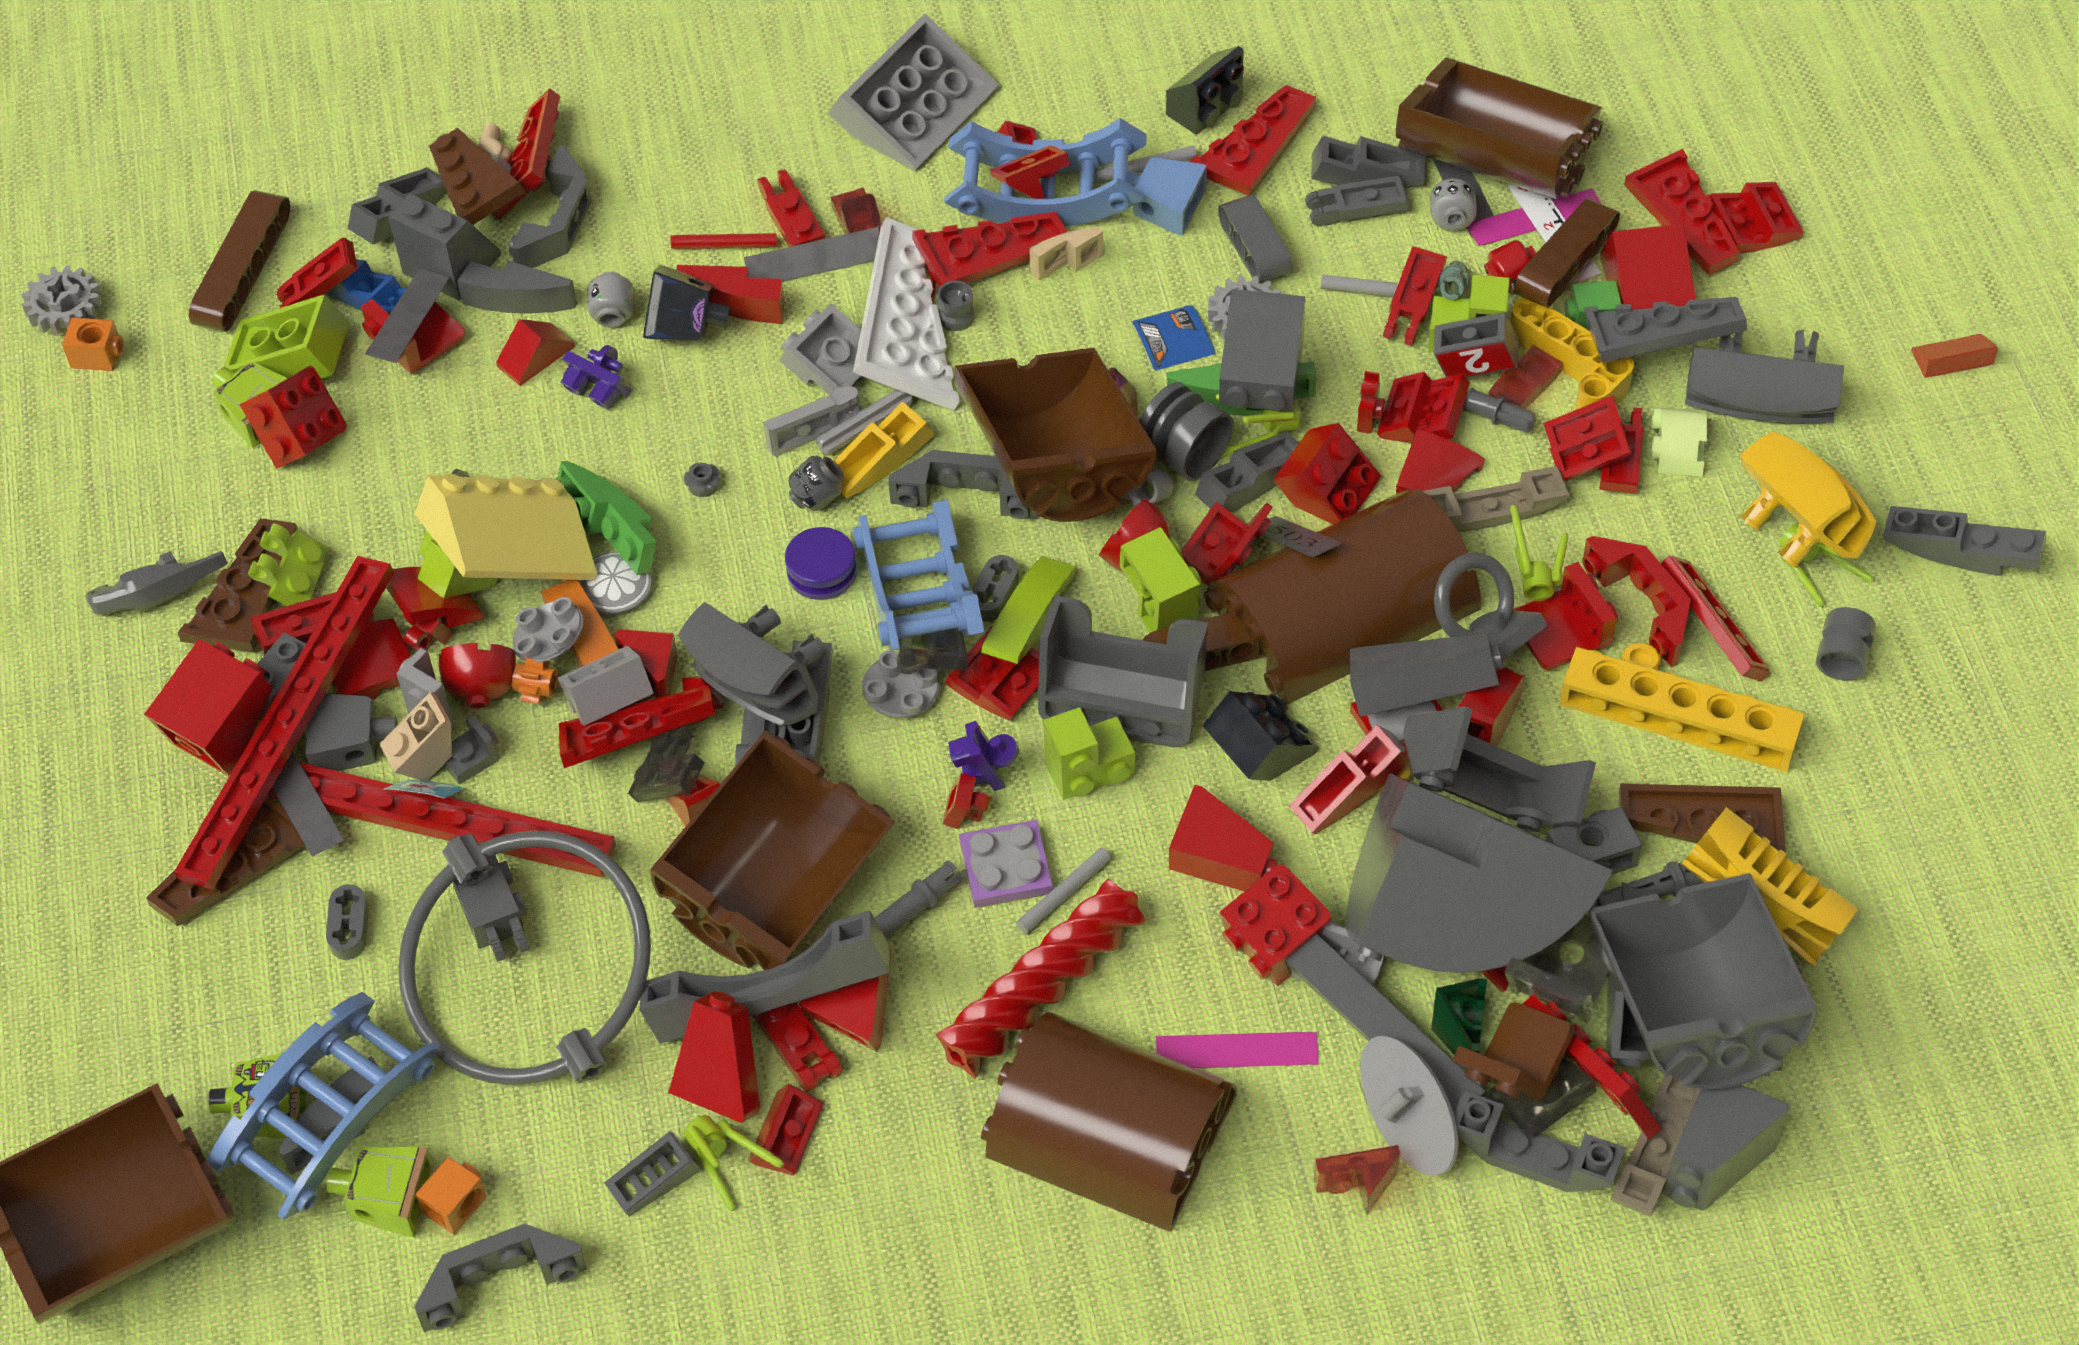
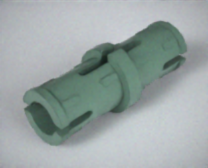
[1439,261,1469,300]

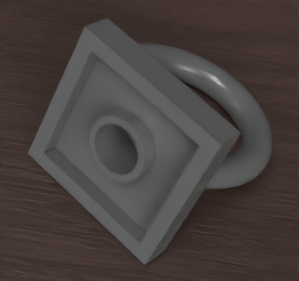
[1434,553,1547,659]

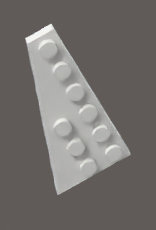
[853,217,960,411]

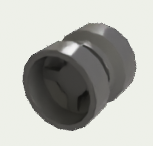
[937,281,974,331]

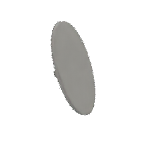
[1360,1036,1458,1175]

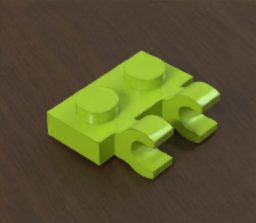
[248,523,330,606]

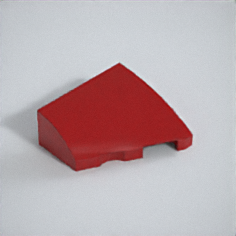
[1396,429,1484,494]

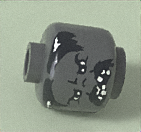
[788,456,844,511]

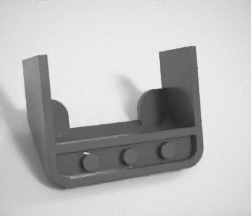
[1403,707,1596,833]

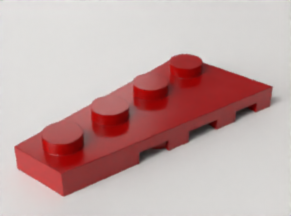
[558,685,715,769]

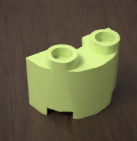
[1651,407,1707,476]

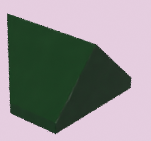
[1431,978,1487,1055]

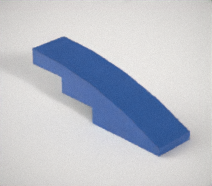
[326,259,406,315]

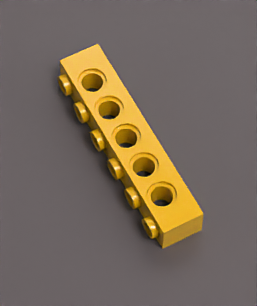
[1559,647,1805,772]

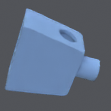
[1127,157,1207,236]

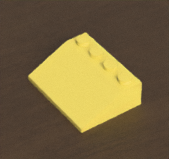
[415,474,597,580]

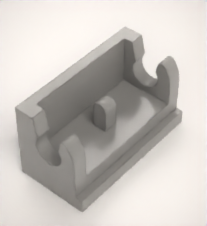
[558,646,654,726]

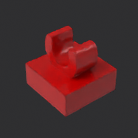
[402,614,453,651]
[942,773,990,829]

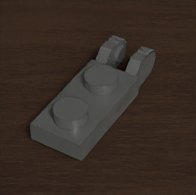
[1305,176,1409,227]

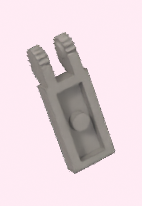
[763,385,861,456]

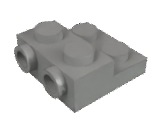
[780,303,863,396]

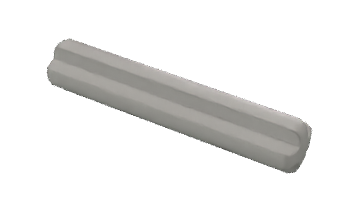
[816,389,913,455]

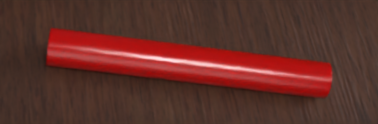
[671,233,778,249]

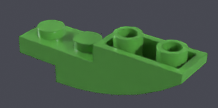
[1166,362,1317,416]
[555,461,657,575]

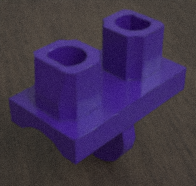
[560,345,632,410]
[948,721,1019,791]

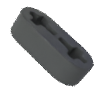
[972,555,1019,622]
[326,884,369,960]

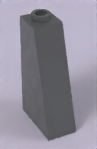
[1350,633,1504,717]

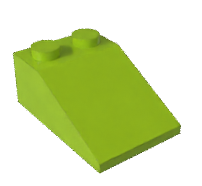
[223,294,350,379]

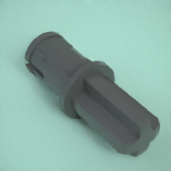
[1463,388,1537,433]

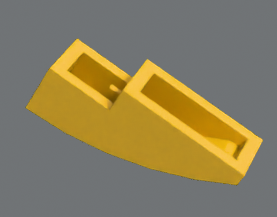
[834,402,935,498]

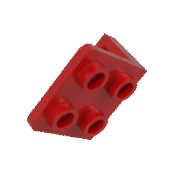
[361,299,466,374]
[239,366,347,469]
[1181,502,1273,586]
[1513,562,1618,670]
[1219,864,1331,987]

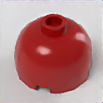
[1099,499,1171,573]
[439,643,516,709]

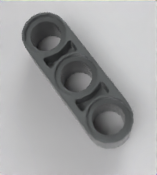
[1218,194,1293,284]

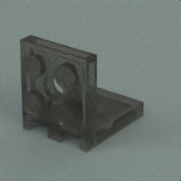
[1505,914,1612,1023]

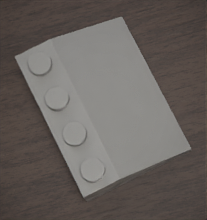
[828,14,999,171]

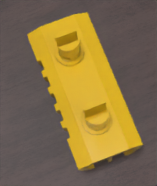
[1740,431,1876,568]
[1681,807,1859,967]

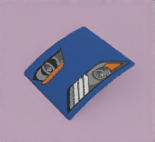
[1132,305,1215,371]

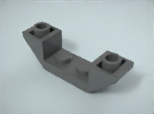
[509,146,591,268]
[888,450,1038,519]
[1454,1091,1626,1192]
[414,1223,587,1332]

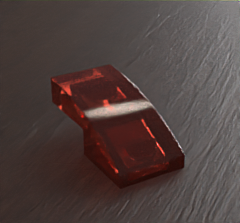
[1488,345,1563,408]

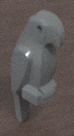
[85,551,227,615]

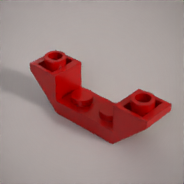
[1582,536,1691,668]

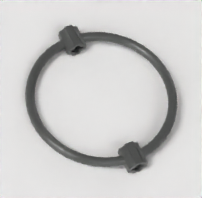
[399,831,651,1085]

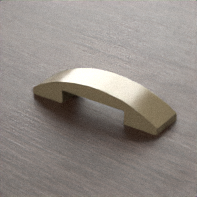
[1423,466,1569,530]
[1610,1074,1701,1217]

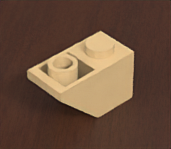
[380,692,452,781]

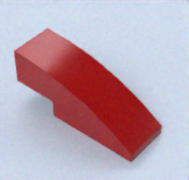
[676,265,785,324]
[1289,725,1410,834]

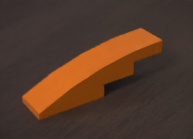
[540,580,619,668]

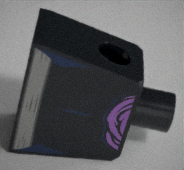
[643,265,731,340]

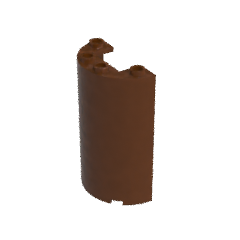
[1204,488,1481,705]

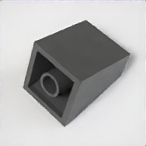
[388,193,502,301]
[1219,289,1305,412]
[1663,1085,1790,1211]

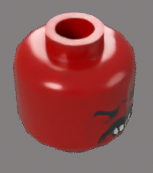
[1484,240,1536,293]

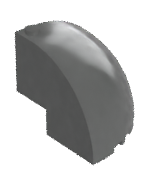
[1346,773,1613,973]

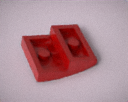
[1709,182,1804,254]
[1377,371,1470,442]
[1543,395,1632,482]
[386,567,483,628]
[331,618,411,700]
[945,625,1040,721]

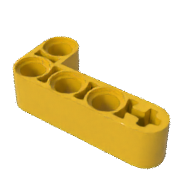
[1511,298,1634,410]

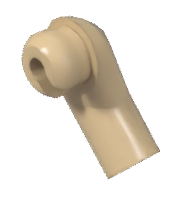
[478,124,511,162]

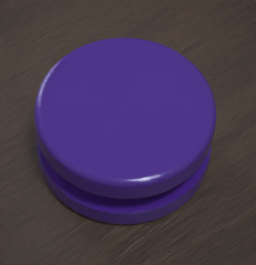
[785,527,856,600]

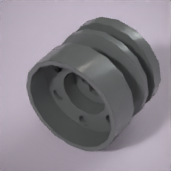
[1139,382,1234,481]

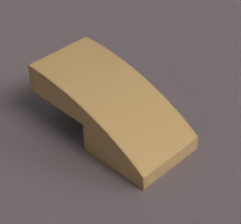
[1030,227,1104,280]

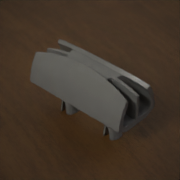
[1685,329,1844,424]
[678,602,827,726]

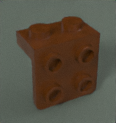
[1452,1002,1575,1103]

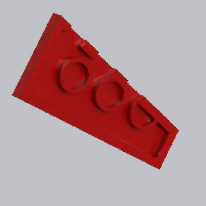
[1189,85,1316,195]
[491,88,560,219]
[1624,148,1740,275]
[912,212,1067,288]
[1522,994,1662,1140]

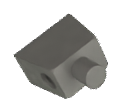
[306,694,398,771]

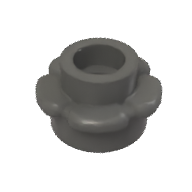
[683,463,720,497]

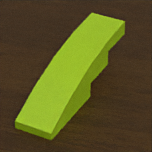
[981,556,1076,664]

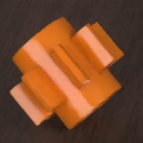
[512,658,558,705]

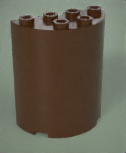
[1396,57,1603,200]
[955,348,1157,522]
[650,731,895,970]
[981,1012,1237,1232]
[0,1083,236,1325]

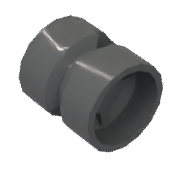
[1816,607,1876,681]

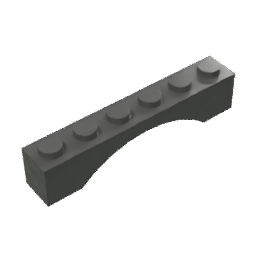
[639,911,889,1044]

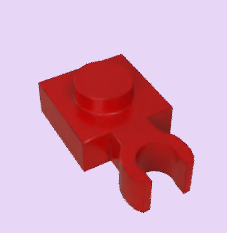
[1357,371,1385,434]

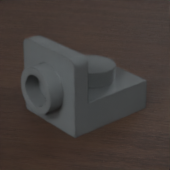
[443,715,499,785]

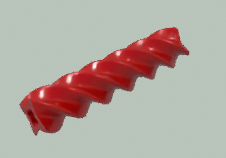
[936,878,1147,1079]

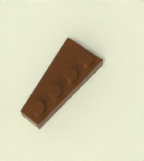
[429,128,526,225]
[178,518,298,652]
[1619,783,1786,853]
[146,796,306,927]

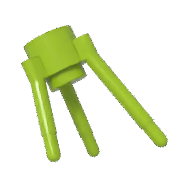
[1215,394,1299,458]
[1510,505,1569,601]
[1780,523,1874,607]
[684,1115,783,1211]

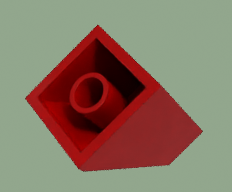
[1600,224,1696,310]
[144,638,273,777]

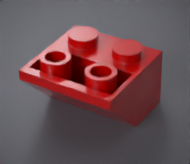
[1273,422,1381,524]

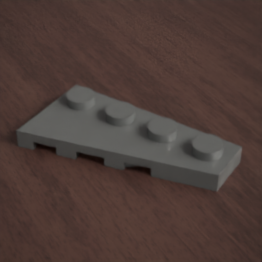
[1584,297,1747,363]

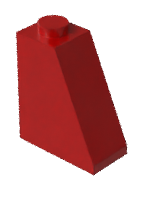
[1457,667,1524,747]
[1169,784,1278,891]
[799,930,892,1052]
[668,992,761,1123]

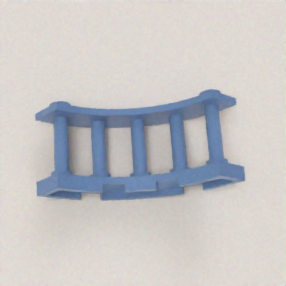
[944,118,1147,226]
[852,500,984,651]
[207,992,439,1220]

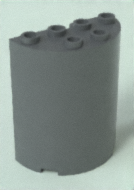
[1589,873,1817,1089]

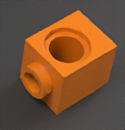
[62,318,124,371]
[415,1157,487,1235]

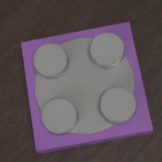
[959,819,1053,908]

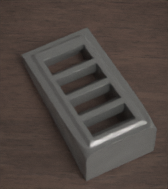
[604,1131,701,1216]

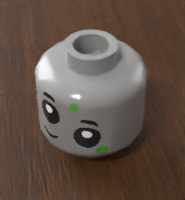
[1430,178,1477,231]
[587,272,634,328]

